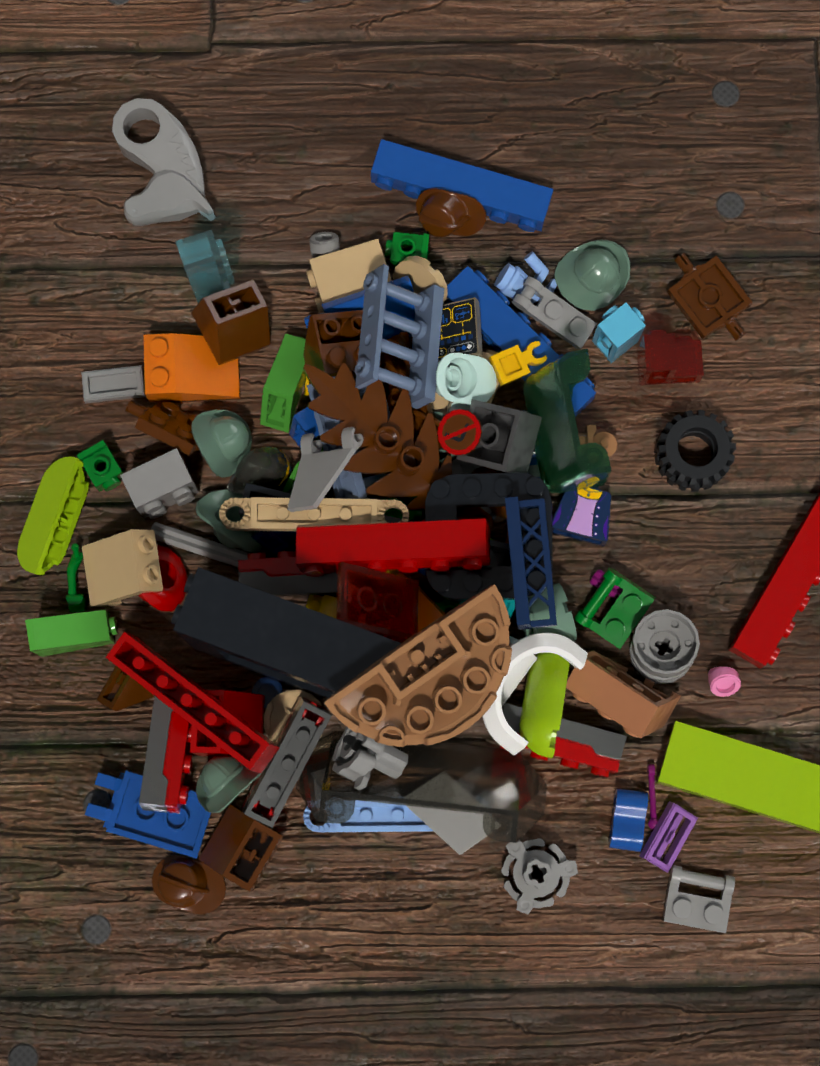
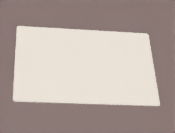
[403,775,501,855]

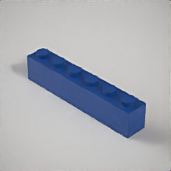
[371,139,553,232]
[445,266,596,424]

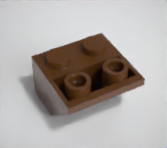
[191,279,271,365]
[303,310,363,384]
[198,804,284,892]

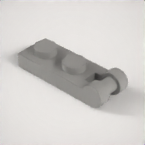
[512,276,597,349]

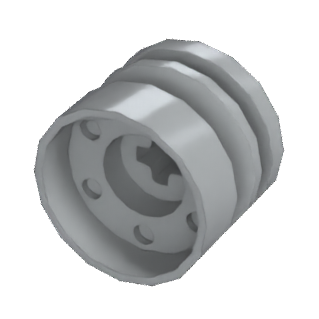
[629,609,700,684]

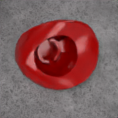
[138,545,188,611]

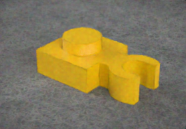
[488,341,547,386]

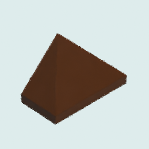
[96,666,154,712]

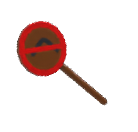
[391,400,482,456]

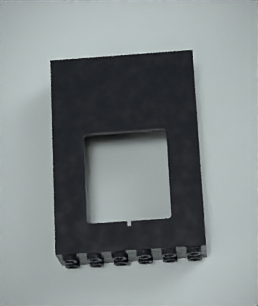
[171,567,401,699]

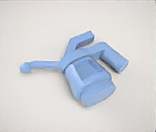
[494,251,557,318]

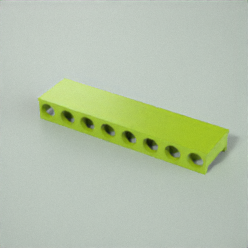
[656,721,820,834]

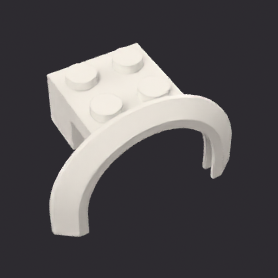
[482,632,588,755]

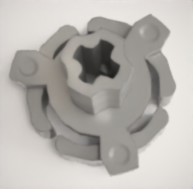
[332,726,408,791]
[501,838,578,914]

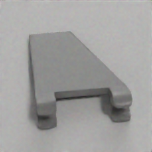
[287,427,364,512]

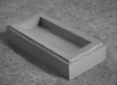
[81,365,146,404]

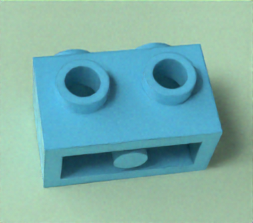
[592,303,646,363]

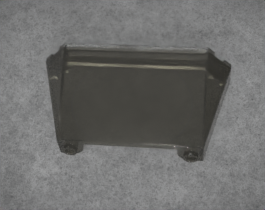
[296,730,547,843]

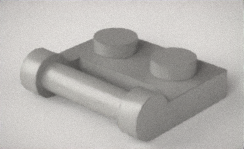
[662,865,735,933]

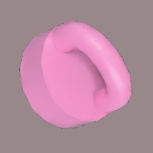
[708,666,741,697]

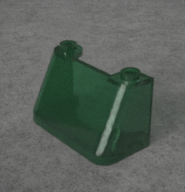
[524,349,611,493]

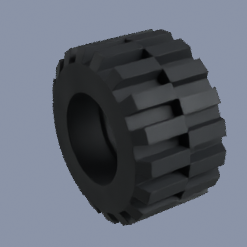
[654,410,736,492]

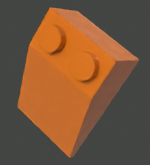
[143,333,240,402]

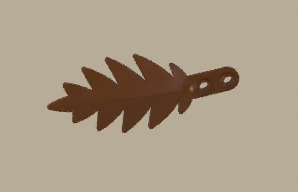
[303,363,494,534]

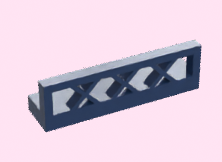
[505,497,557,630]

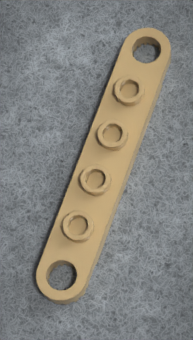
[219,497,409,531]

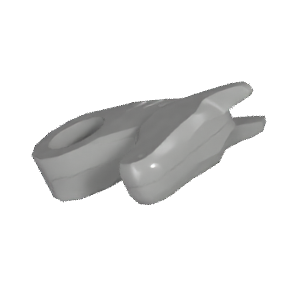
[112,98,216,226]

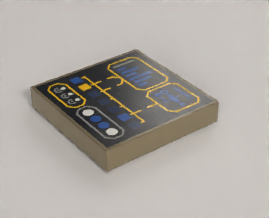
[438,297,483,362]

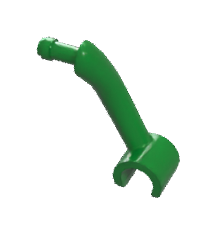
[66,544,86,613]

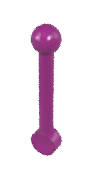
[647,764,659,830]

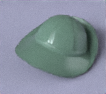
[554,239,630,311]
[191,409,252,478]
[196,489,264,553]
[196,755,264,813]

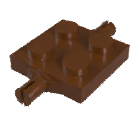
[667,253,753,341]
[125,400,199,455]

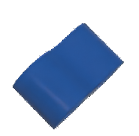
[608,788,648,852]

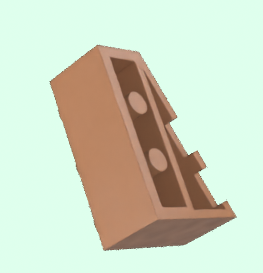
[566,651,681,738]

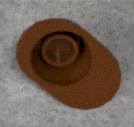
[416,188,486,237]
[152,855,226,915]

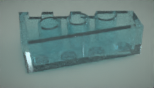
[175,230,235,303]

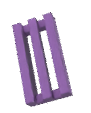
[639,801,698,873]

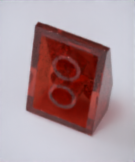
[336,562,419,643]

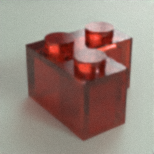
[637,330,704,385]

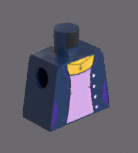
[552,470,611,546]

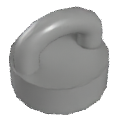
[309,232,340,258]

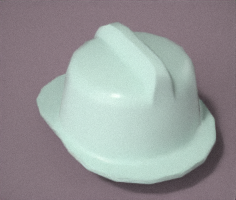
[436,353,497,405]

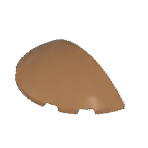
[323,584,512,747]

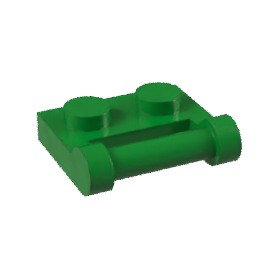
[574,567,656,649]

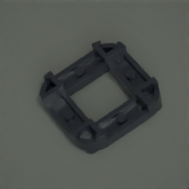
[425,473,553,603]

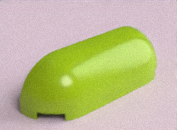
[17,457,89,575]
[519,652,570,758]

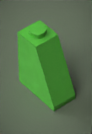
[260,333,306,433]
[25,610,118,657]

